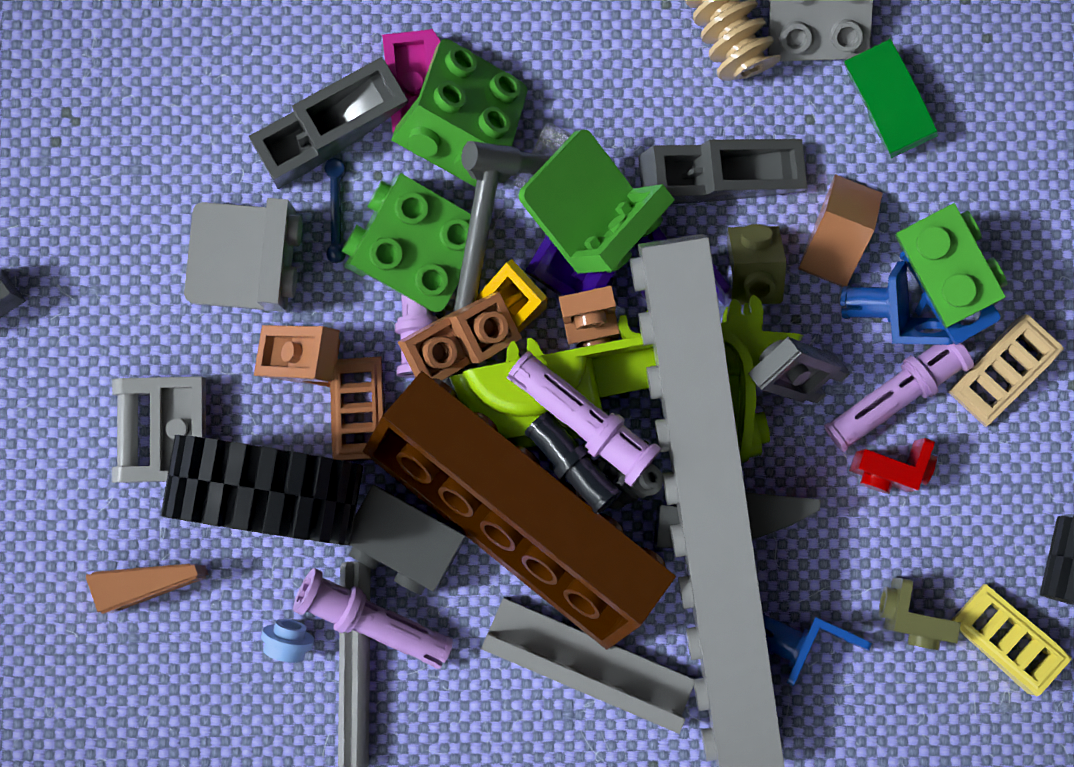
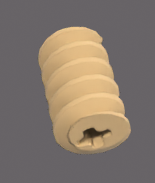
[685,0,781,81]

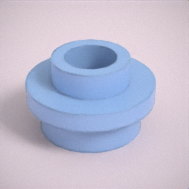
[261,619,314,663]

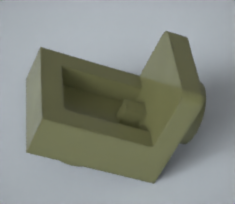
[727,224,787,305]
[879,578,961,651]

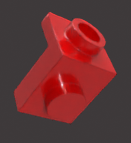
[849,438,937,494]

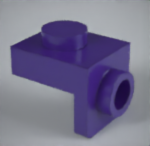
[525,235,615,296]

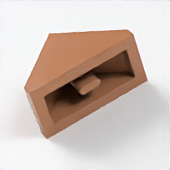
[798,174,883,287]

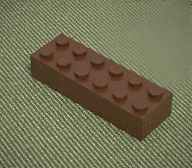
[363,371,676,650]

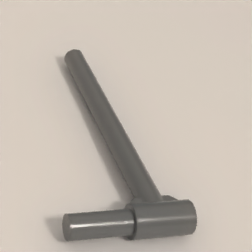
[442,141,551,399]

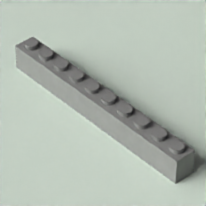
[630,234,785,767]

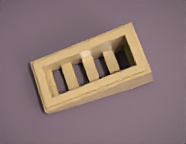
[948,314,1064,427]

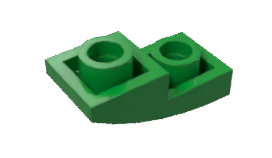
[844,39,938,158]

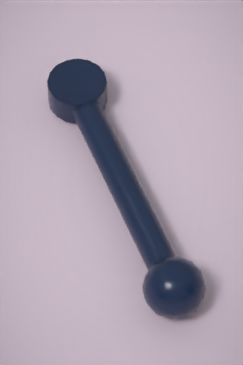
[324,158,346,264]

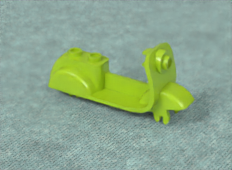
[449,296,804,464]

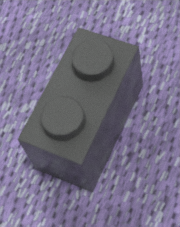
[348,485,466,595]

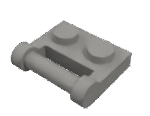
[112,377,206,483]

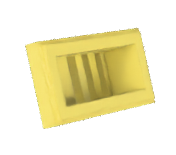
[951,584,1072,696]

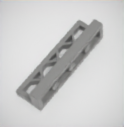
[481,597,694,734]

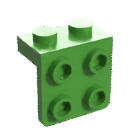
[391,39,528,187]
[519,129,675,274]
[342,173,471,312]
[895,203,1008,329]

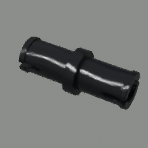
[525,411,622,514]

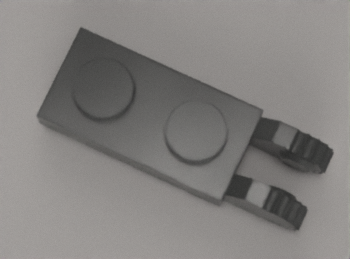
[748,337,850,403]

